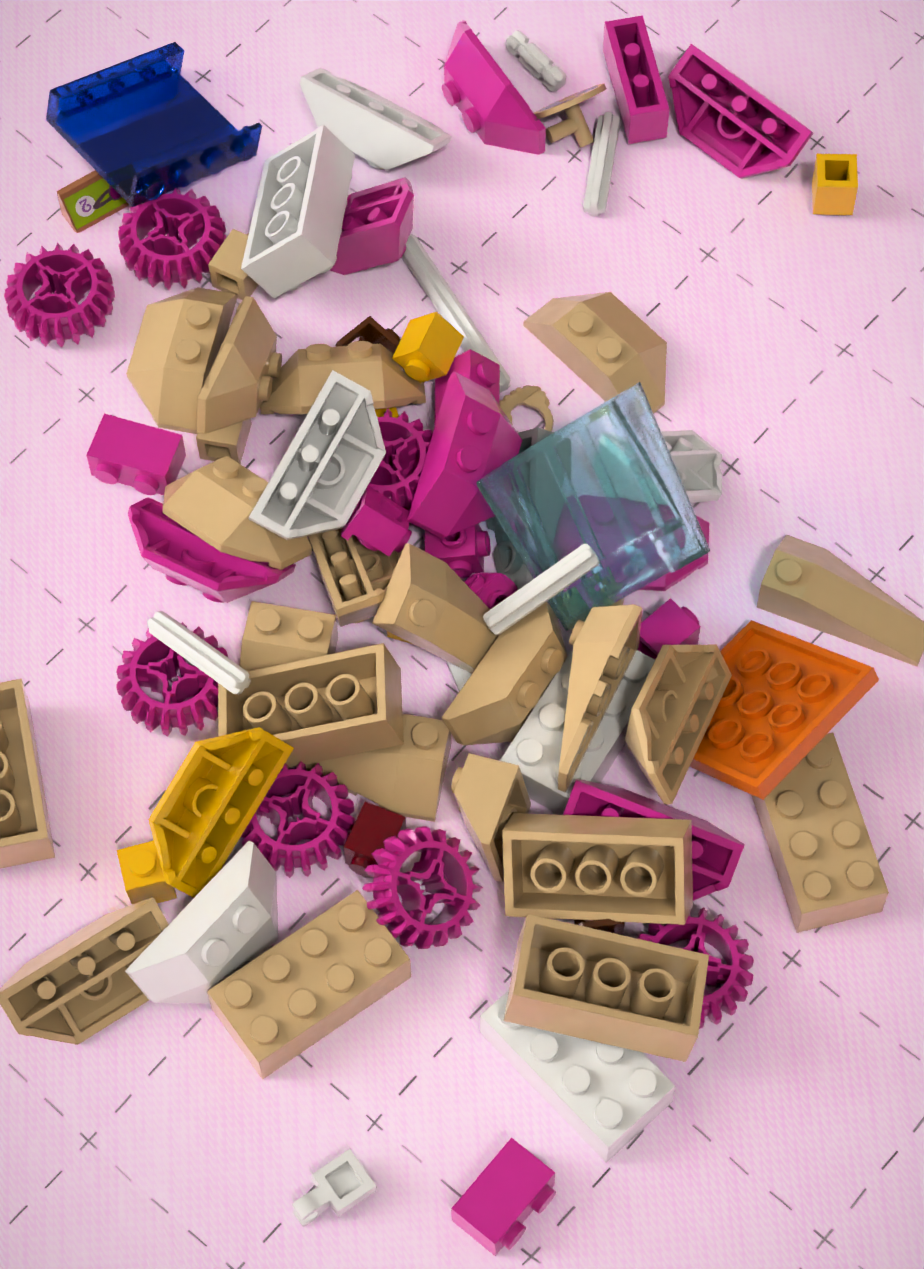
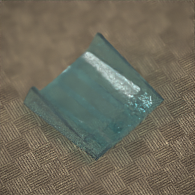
[476,382,710,631]

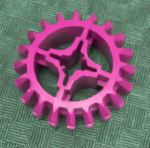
[118,186,226,290]
[4,242,115,348]
[368,408,433,510]
[116,622,228,737]
[241,761,355,878]
[362,826,483,949]
[638,907,754,1029]

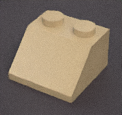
[239,601,338,671]
[451,753,531,882]

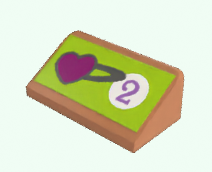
[57,155,136,233]

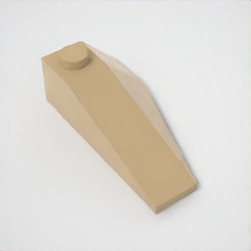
[757,535,924,667]
[372,543,499,673]
[558,604,643,793]
[305,714,452,822]

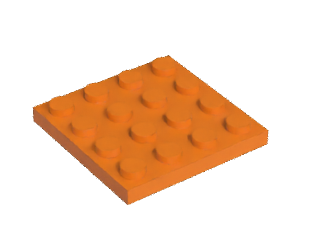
[690,620,879,800]

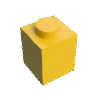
[812,153,858,215]
[392,312,464,383]
[117,840,177,904]

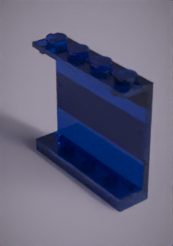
[46,42,263,207]

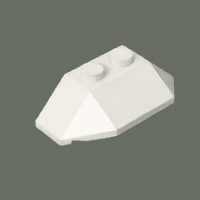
[299,67,452,170]
[249,370,386,540]
[601,430,722,504]
[125,841,279,1004]

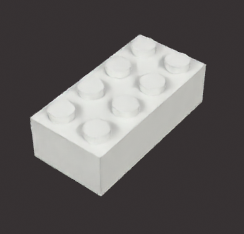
[241,125,355,299]
[500,649,655,815]
[480,990,676,1163]

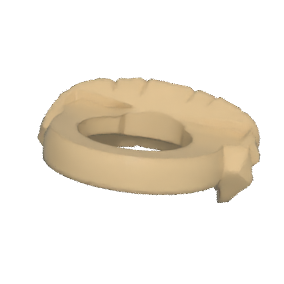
[499,385,554,432]

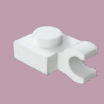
[292,1148,377,1227]

